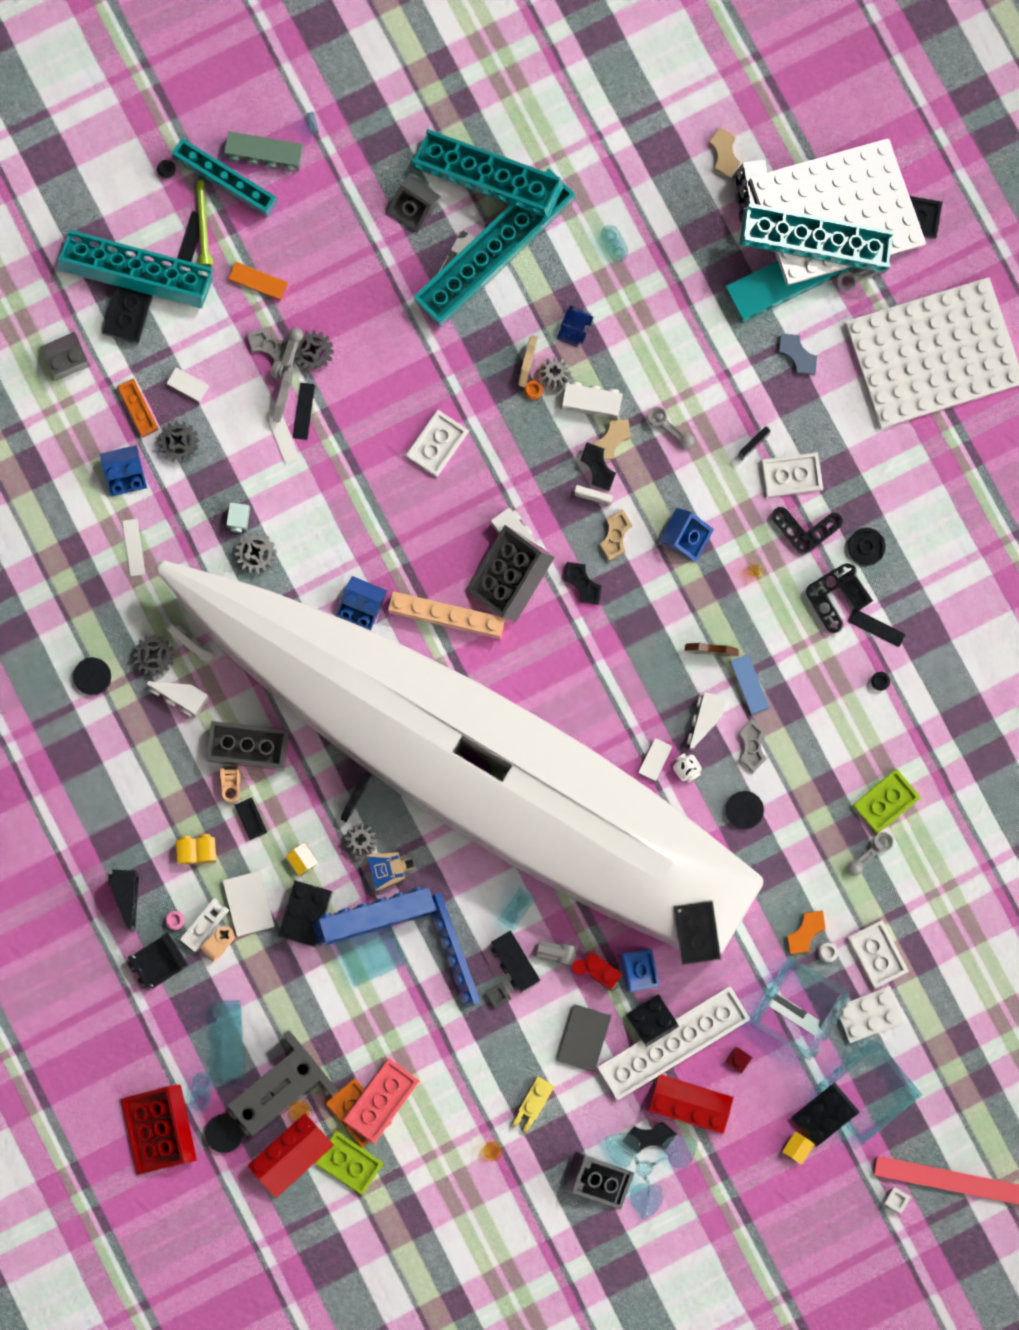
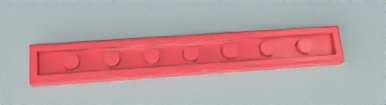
[874,1156,1019,1205]

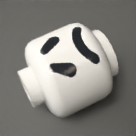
[673,753,702,783]

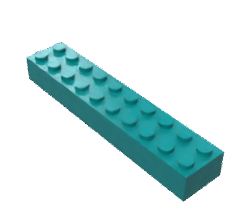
[413,168,575,328]

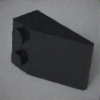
[108,869,140,932]
[562,1151,634,1209]

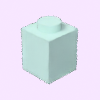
[227,503,250,533]

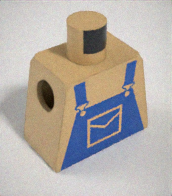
[367,852,415,892]

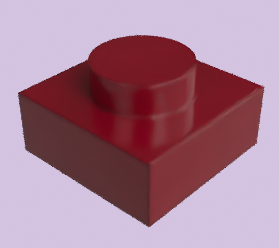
[725,1047,753,1074]

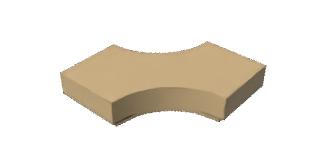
[710,127,741,179]
[518,335,538,387]
[593,419,631,460]
[599,509,632,561]

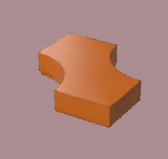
[787,910,826,955]

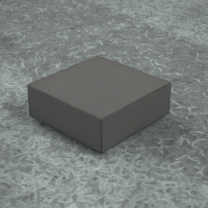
[485,983,511,1009]

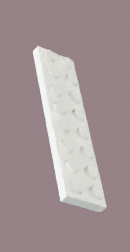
[598,986,751,1101]

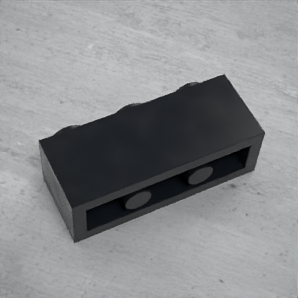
[489,930,541,993]

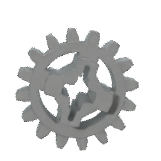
[235,532,277,574]

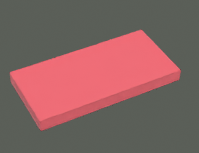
[342,1058,420,1144]

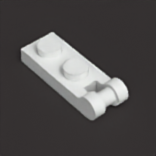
[167,625,215,664]
[180,898,230,952]

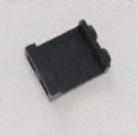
[127,932,189,991]

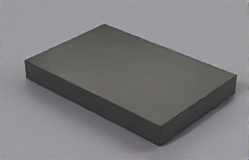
[558,1004,612,1072]

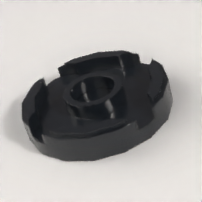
[847,527,886,566]
[73,657,112,696]
[726,791,764,829]
[205,1114,244,1153]

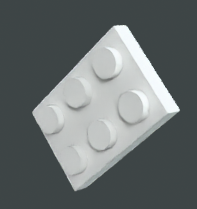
[835,986,904,1044]

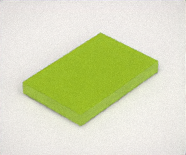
[852,768,921,835]
[315,1130,384,1196]

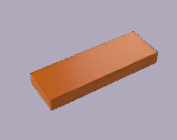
[228,262,288,301]
[117,378,159,437]

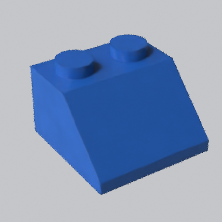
[659,507,714,562]

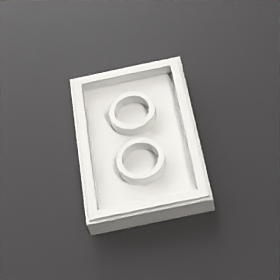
[405,410,469,478]
[761,452,823,498]
[223,871,275,937]
[847,920,909,989]

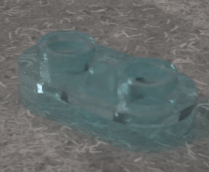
[601,225,628,262]
[190,1072,213,1111]

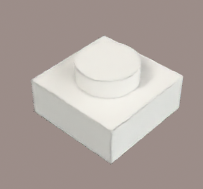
[884,1187,911,1214]

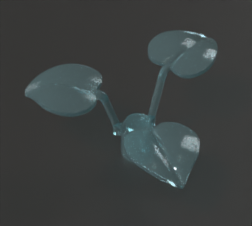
[605,1133,697,1219]

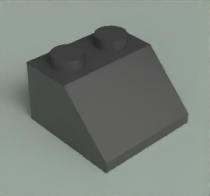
[386,176,441,233]
[40,331,90,381]

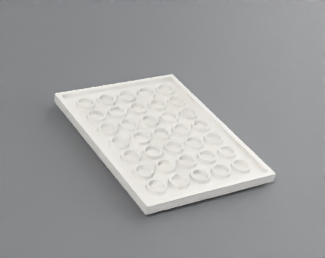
[749,139,926,285]
[845,277,1019,429]

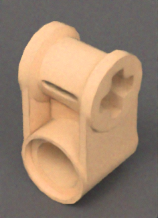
[220,767,241,804]
[199,926,235,962]

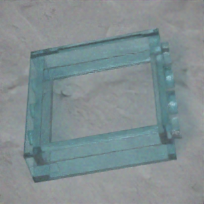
[749,956,851,1061]
[816,1040,922,1145]

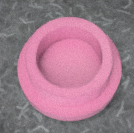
[165,911,185,930]

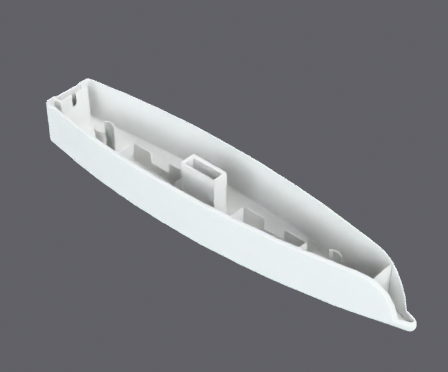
[156,560,763,962]

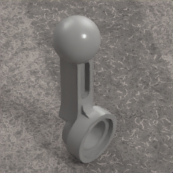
[837,269,888,291]
[271,327,303,379]
[648,407,695,449]
[847,832,894,876]

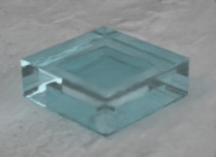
[306,112,319,136]

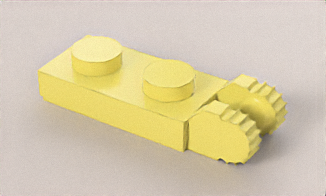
[512,1077,555,1133]

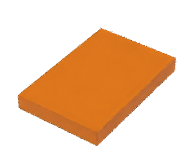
[325,1078,392,1148]

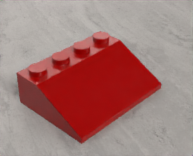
[121,1084,197,1175]

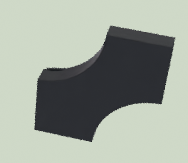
[580,442,616,491]
[564,562,602,605]
[340,772,371,823]
[623,1122,677,1153]

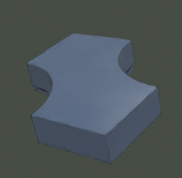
[779,333,817,375]

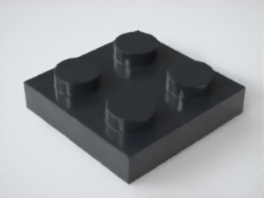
[626,994,679,1047]

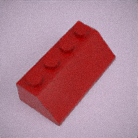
[648,1074,734,1135]
[247,1113,335,1198]

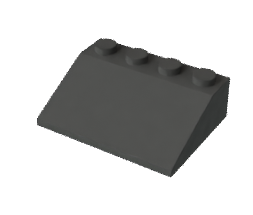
[466,525,555,622]

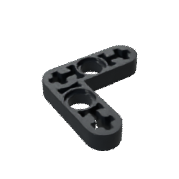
[772,507,843,554]
[806,563,857,633]

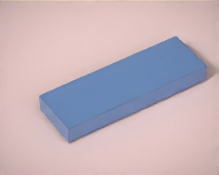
[730,655,770,715]

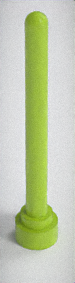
[196,179,213,267]

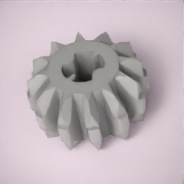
[539,357,571,389]
[345,824,378,857]

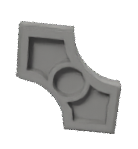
[247,328,288,361]
[273,371,293,423]
[739,719,767,773]

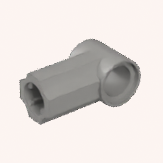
[536,940,577,966]

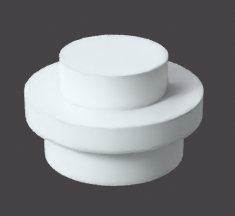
[818,943,838,962]

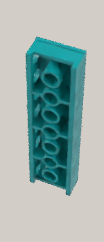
[411,129,564,218]
[739,203,894,273]
[57,230,213,309]
[726,261,857,323]

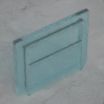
[335,901,407,987]

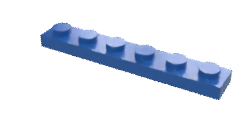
[431,893,480,1008]

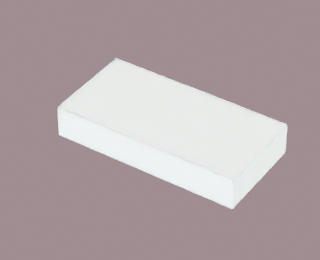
[167,367,209,403]
[575,485,613,506]
[639,738,672,781]

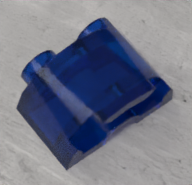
[557,305,594,348]

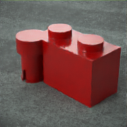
[572,951,623,991]

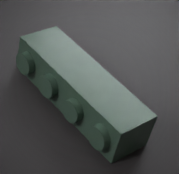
[224,131,304,172]

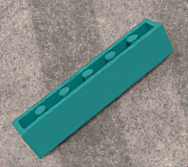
[172,138,278,218]

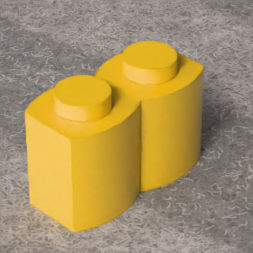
[176,834,217,865]

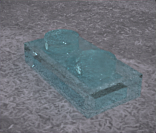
[498,888,536,931]

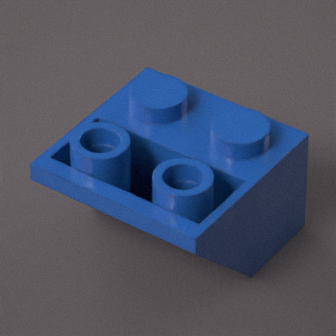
[100,445,147,497]
[336,576,387,631]

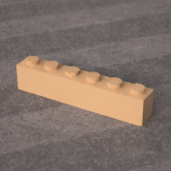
[388,591,505,640]

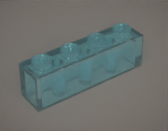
[213,1000,245,1080]

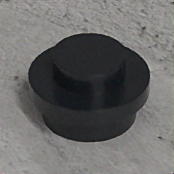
[157,160,176,179]
[871,672,890,691]

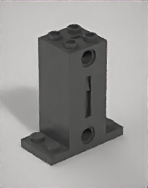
[228,1030,339,1136]

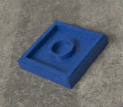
[618,949,660,993]

